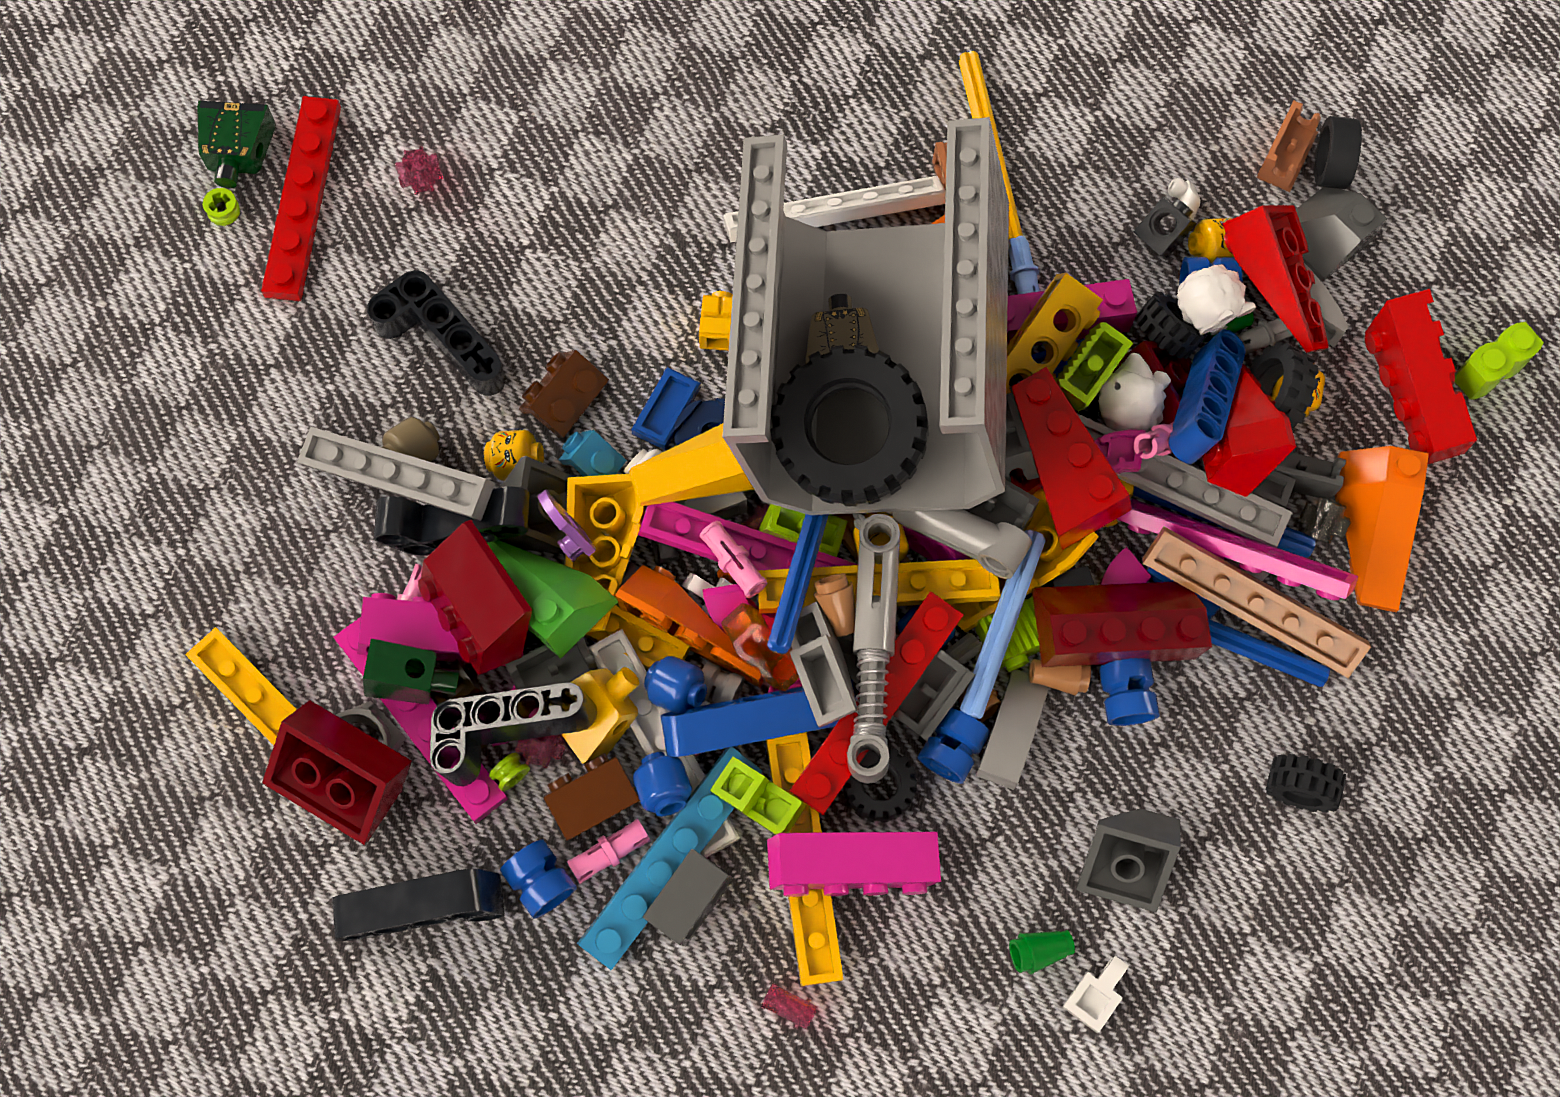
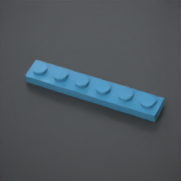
[577,747,762,970]

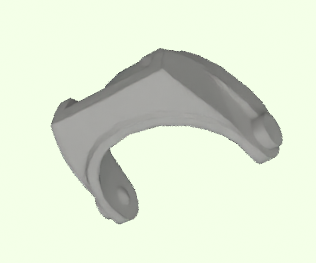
[336,701,405,752]

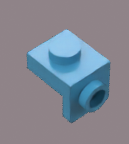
[559,430,627,476]

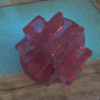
[395,146,443,195]
[515,734,565,769]

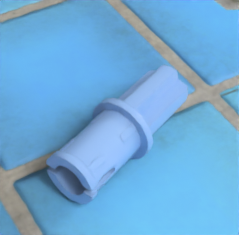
[1008,236,1040,294]

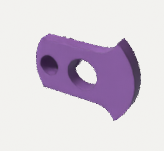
[538,489,596,562]

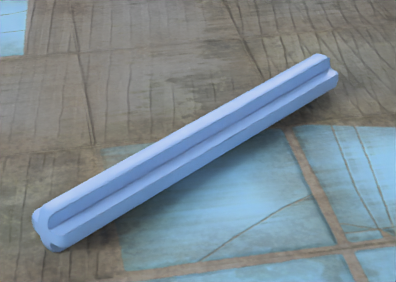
[960,530,1046,719]

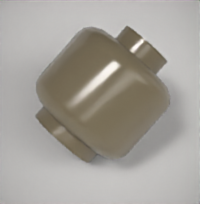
[382,417,440,462]

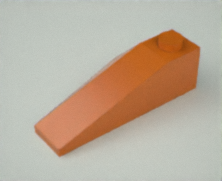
[1335,446,1429,612]
[615,565,764,688]

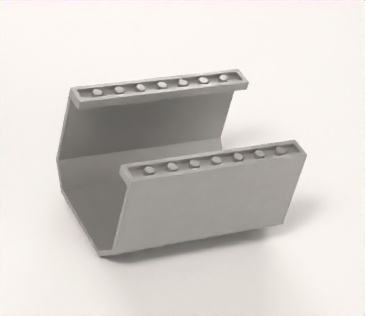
[722,117,1009,515]

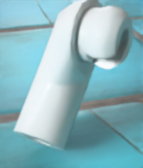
[1168,178,1201,228]

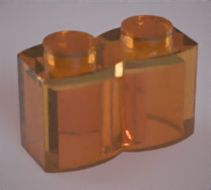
[721,603,799,691]

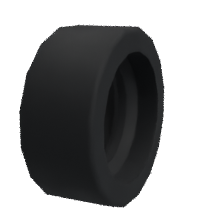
[1314,116,1362,189]

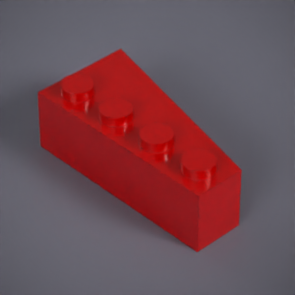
[1365,289,1477,465]
[1012,367,1132,550]

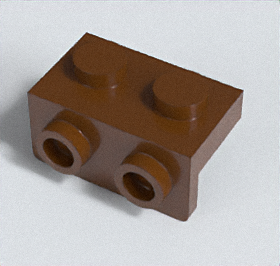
[519,350,609,438]

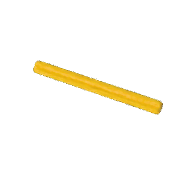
[959,51,1023,240]

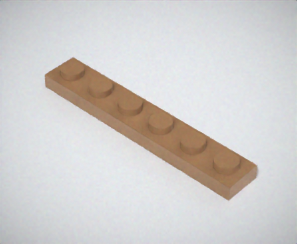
[1142,526,1371,678]

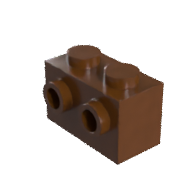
[543,753,640,841]

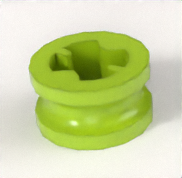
[202,188,240,226]
[489,752,530,792]

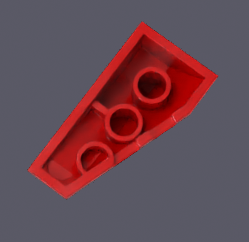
[1222,205,1329,353]
[1202,364,1297,497]

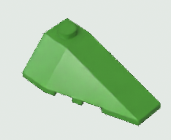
[487,540,618,659]

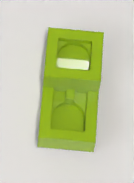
[710,756,806,835]

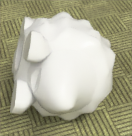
[1177,264,1256,336]
[1098,353,1171,433]

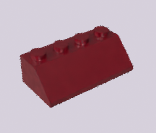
[1032,582,1212,667]

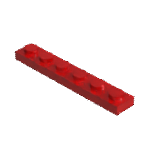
[261,96,341,301]
[789,591,964,815]

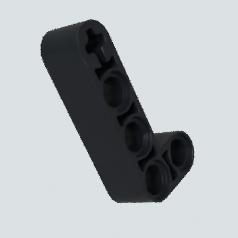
[367,270,506,396]
[374,486,530,556]
[430,682,597,787]
[332,869,505,941]

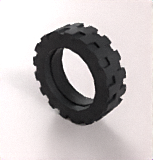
[1248,342,1319,433]

